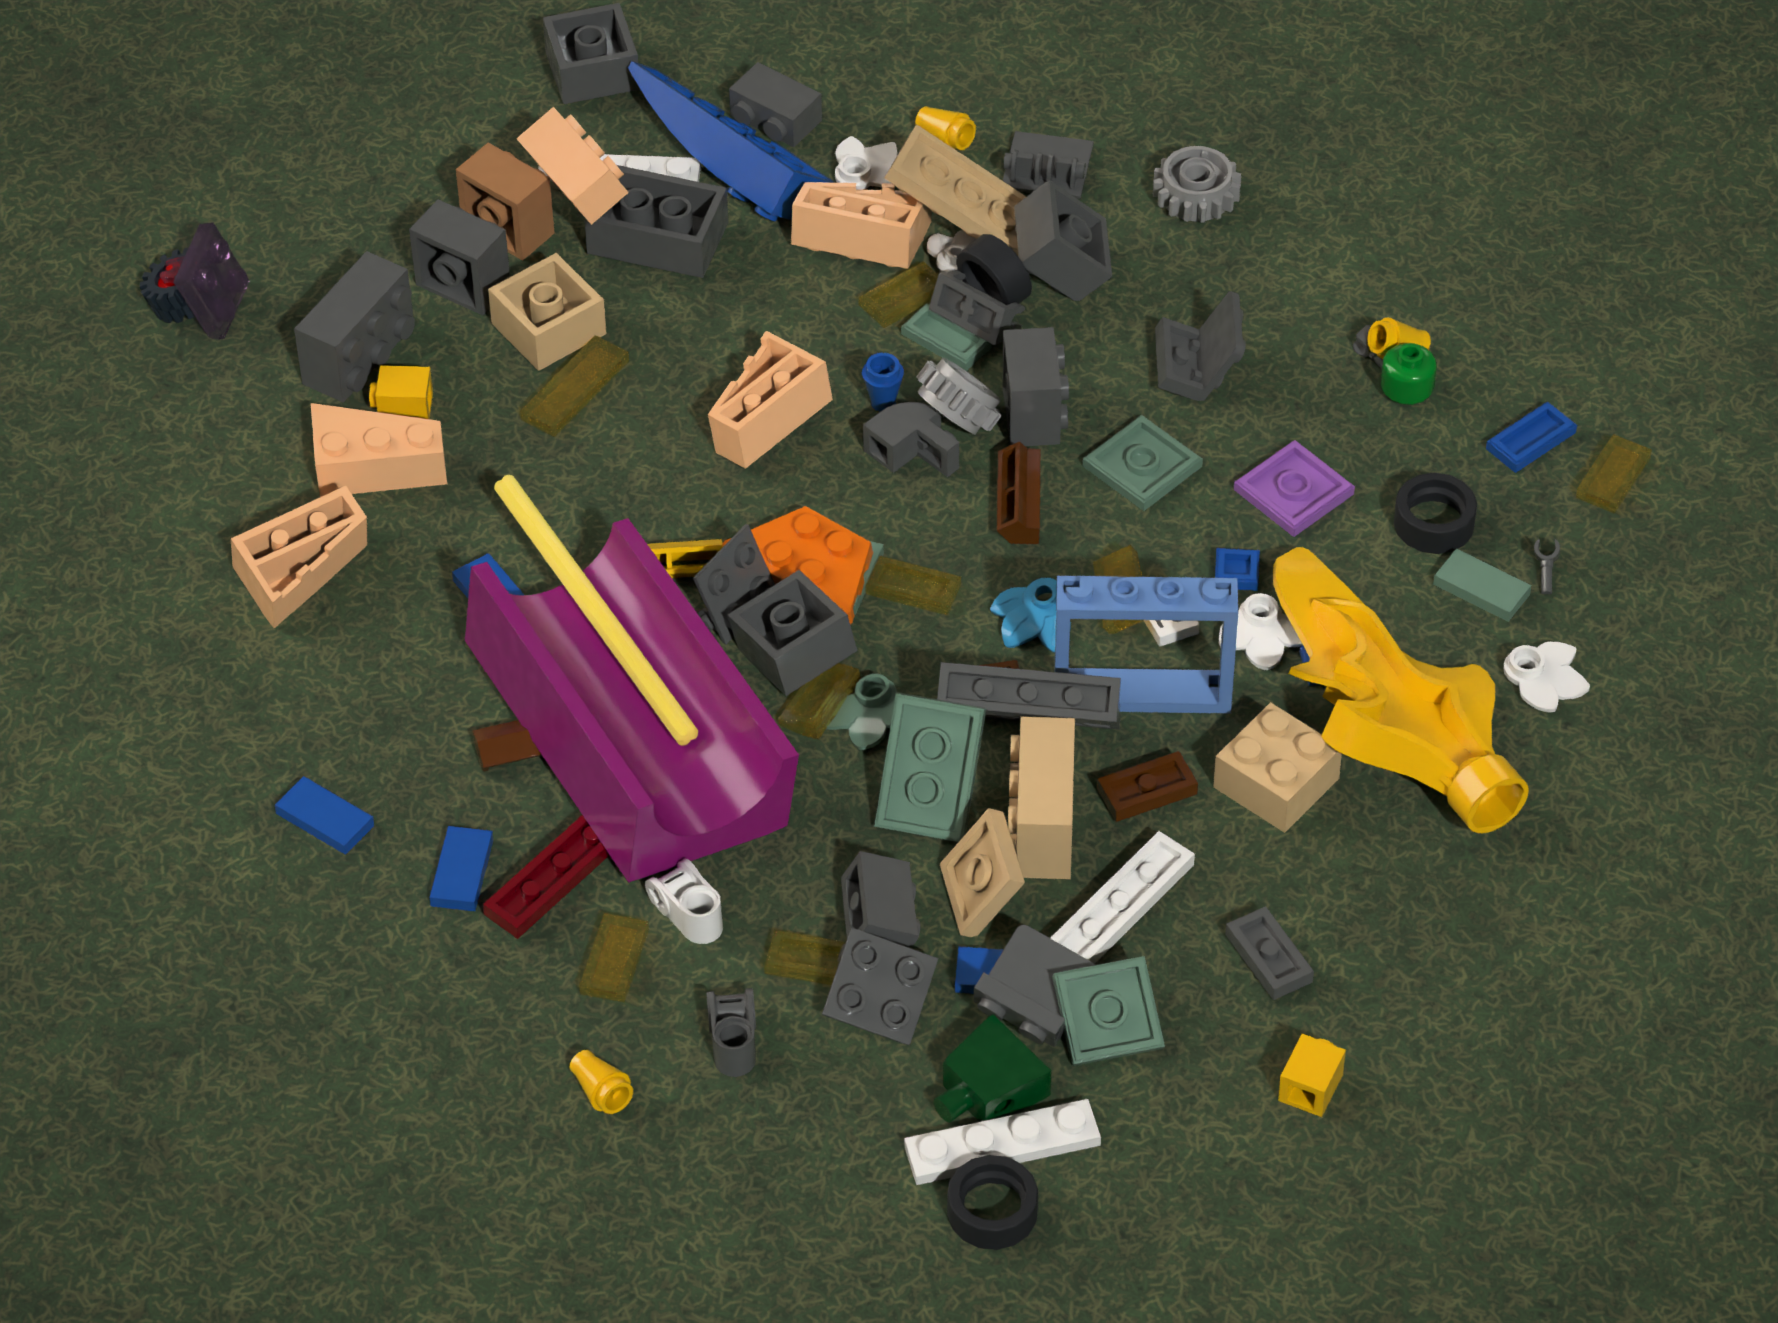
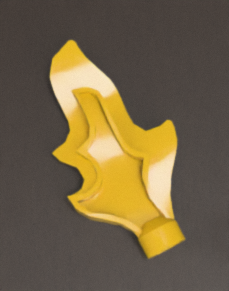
[1273,547,1529,834]

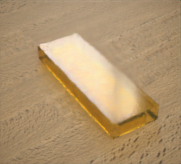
[520,335,629,437]

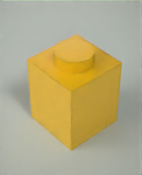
[369,365,433,419]
[1278,1034,1346,1117]

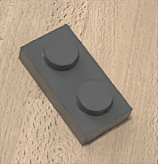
[1225,906,1314,1000]

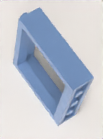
[1054,576,1238,713]

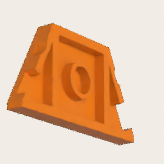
[722,506,873,625]

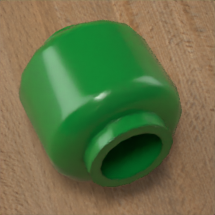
[1381,343,1437,405]

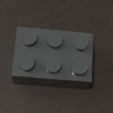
[585,165,729,278]
[294,251,415,403]

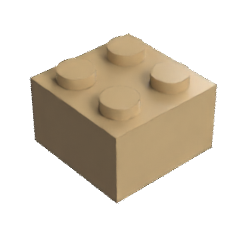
[488,253,607,371]
[1214,703,1342,833]

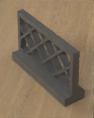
[937,662,1121,730]

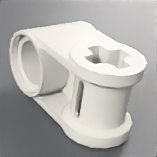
[645,858,723,944]

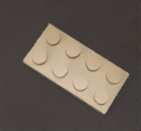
[884,124,1026,256]

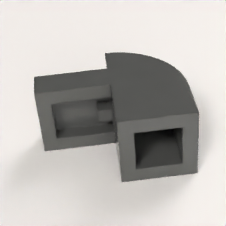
[863,402,959,477]

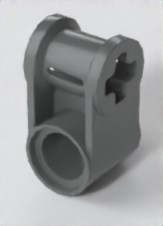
[706,988,756,1077]

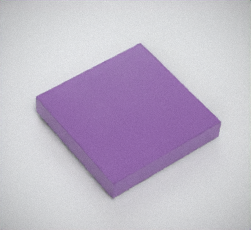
[1234,440,1355,537]

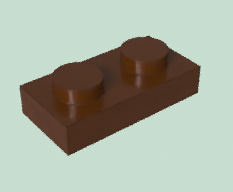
[1097,751,1198,822]

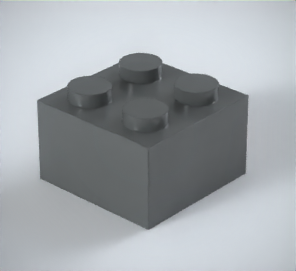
[543,3,640,104]
[1014,180,1112,301]
[409,199,510,315]
[1002,327,1069,446]
[728,570,858,696]

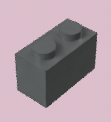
[729,62,822,147]
[841,851,920,948]

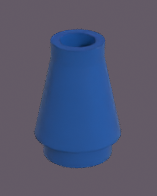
[862,353,904,412]

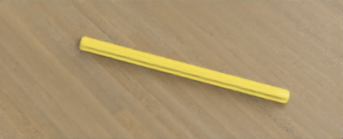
[494,475,698,746]

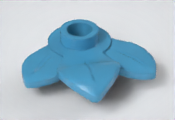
[990,578,1071,652]

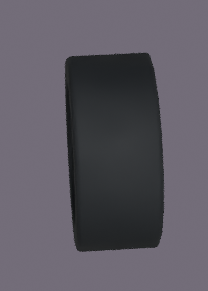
[956,234,1032,305]
[1394,472,1477,554]
[947,1155,1039,1250]

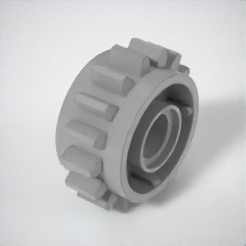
[1153,146,1241,223]
[916,357,1002,435]

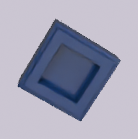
[1215,548,1260,591]

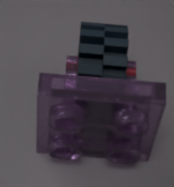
[140,222,250,340]

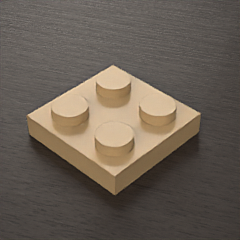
[940,808,1025,937]

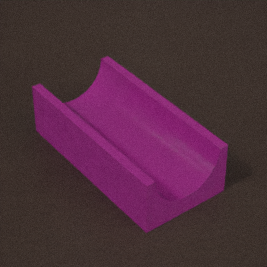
[465,518,799,883]

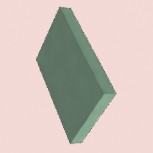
[874,692,987,842]

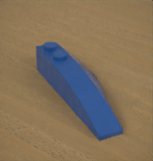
[628,61,835,221]

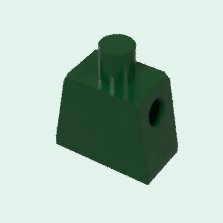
[933,1014,1051,1123]

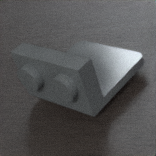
[1155,291,1246,401]
[974,925,1095,1047]

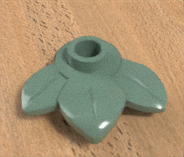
[823,674,897,750]

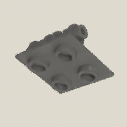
[1003,131,1094,199]
[693,524,775,645]
[822,927,939,1046]

